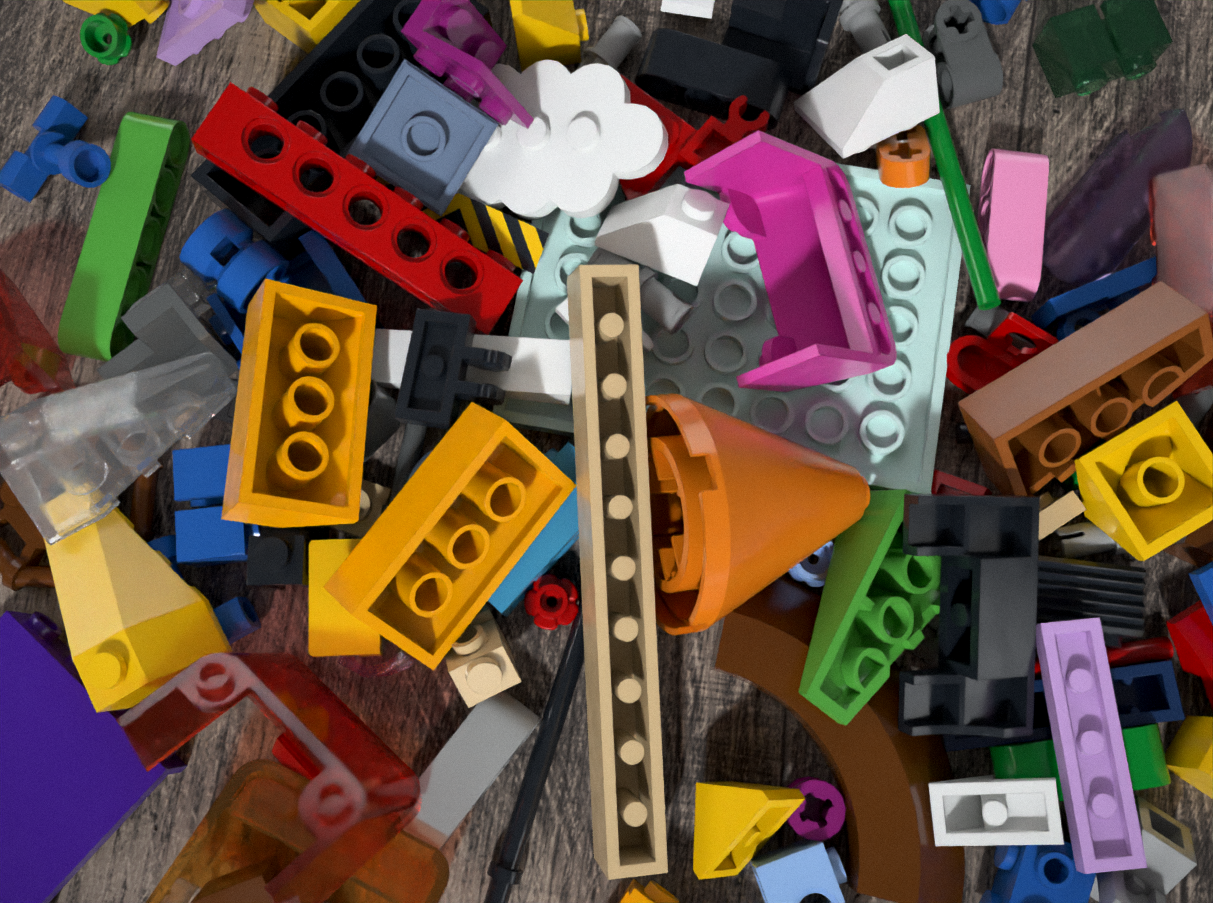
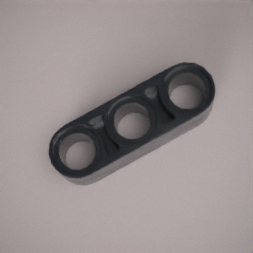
[635,28,793,131]

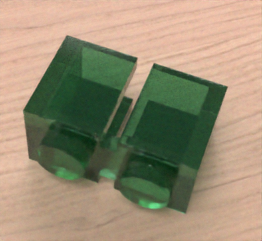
[1032,0,1173,98]

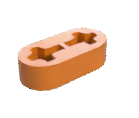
[876,124,931,188]

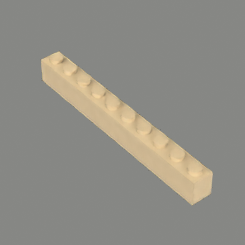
[567,264,668,880]

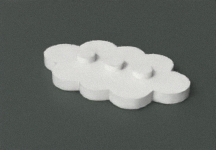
[457,59,668,220]

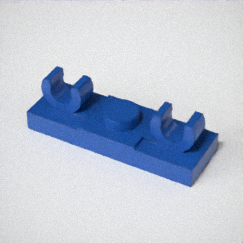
[1031,240,1206,341]

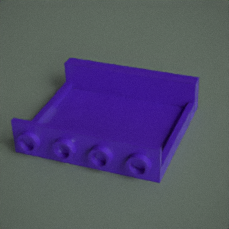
[0,611,188,903]

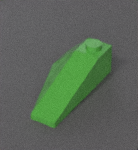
[798,489,941,725]

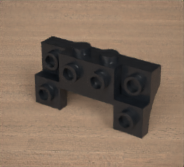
[898,493,1040,738]

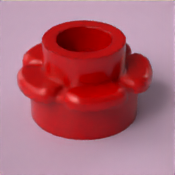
[524,574,579,630]

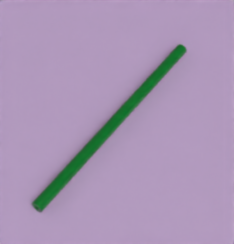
[888,0,1001,310]

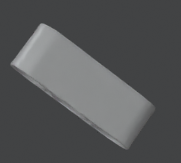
[390,690,541,856]

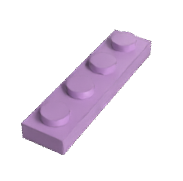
[1036,617,1148,874]

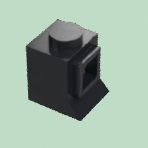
[246,527,329,590]

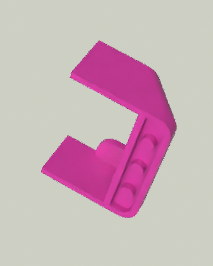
[684,130,897,392]

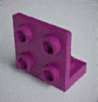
[401,0,534,129]

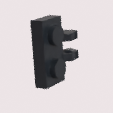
[394,309,512,429]

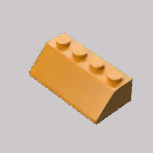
[221,278,377,528]
[324,402,576,671]

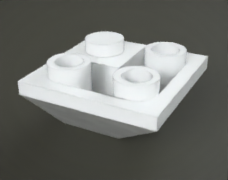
[794,34,940,159]

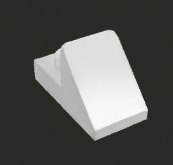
[928,775,1064,846]

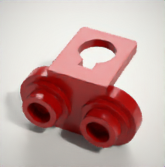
[946,312,1059,395]

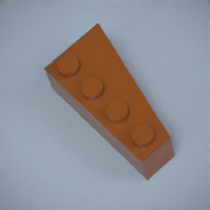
[958,281,1213,496]

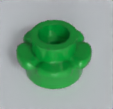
[80,13,133,65]

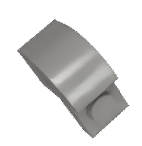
[1090,795,1197,903]

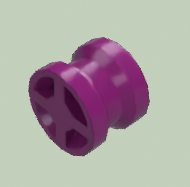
[786,776,846,841]

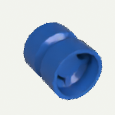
[179,208,289,314]

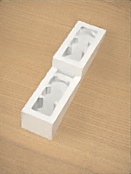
[371,328,572,406]

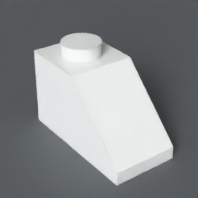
[594,184,730,286]

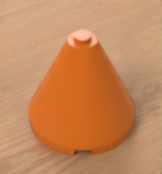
[645,393,870,635]

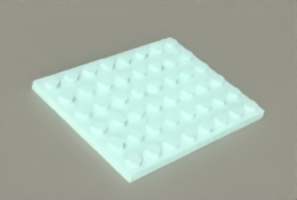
[493,163,971,494]

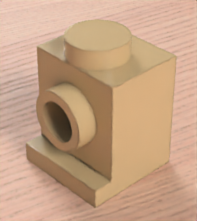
[445,604,522,708]

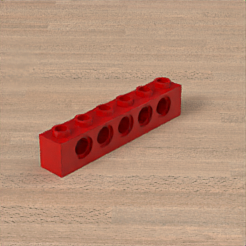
[191,82,523,335]

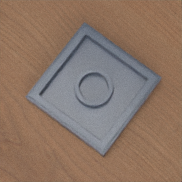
[346,59,499,216]

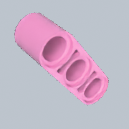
[972,148,1049,303]

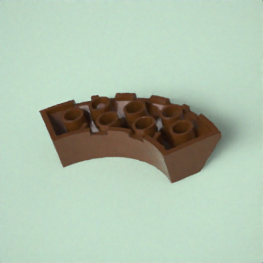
[709,576,965,903]

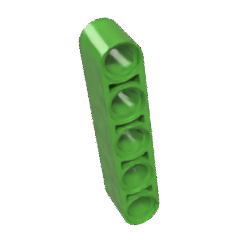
[57,111,190,362]

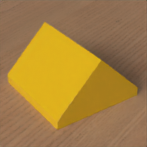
[1074,401,1213,561]

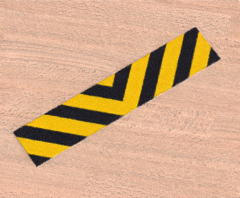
[376,176,549,274]

